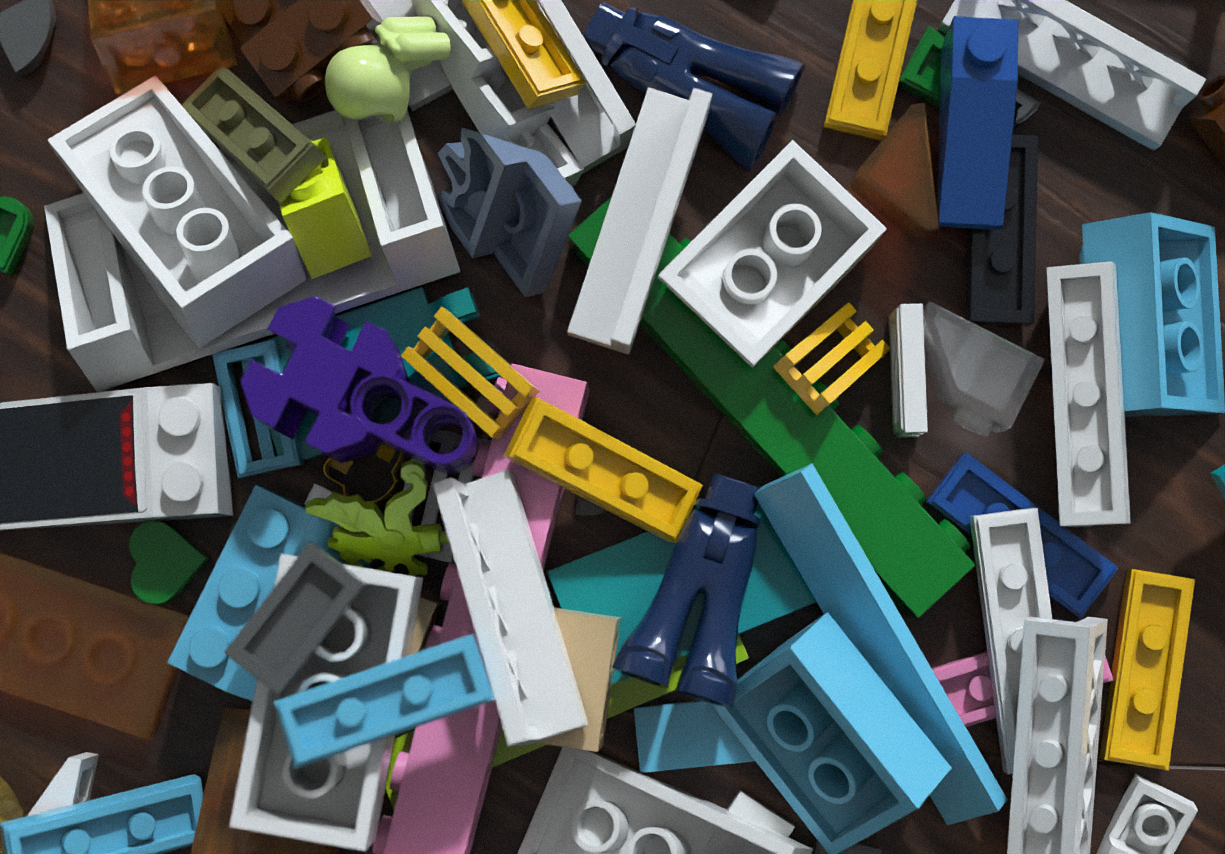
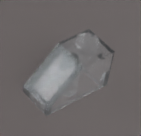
[923,301,1045,437]

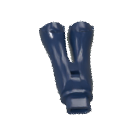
[583,2,805,172]
[612,474,761,708]

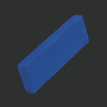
[924,451,1119,619]

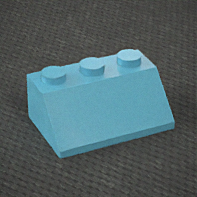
[1079,212,1225,417]
[167,485,374,701]
[710,612,951,854]

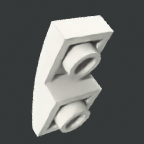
[1096,773,1198,854]

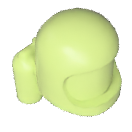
[325,16,451,123]

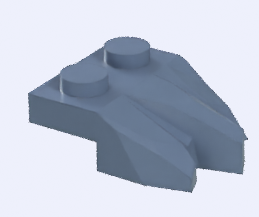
[437,127,581,297]

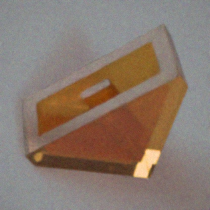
[848,103,939,242]

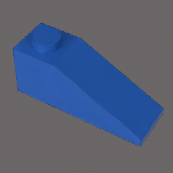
[937,16,1019,230]

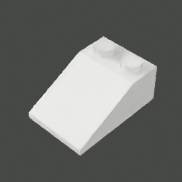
[658,140,887,368]

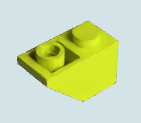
[279,136,372,279]

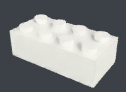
[229,554,423,851]

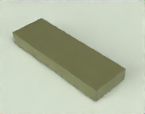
[181,65,326,204]

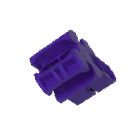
[241,296,479,474]

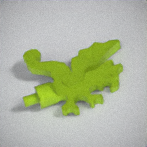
[305,461,450,576]

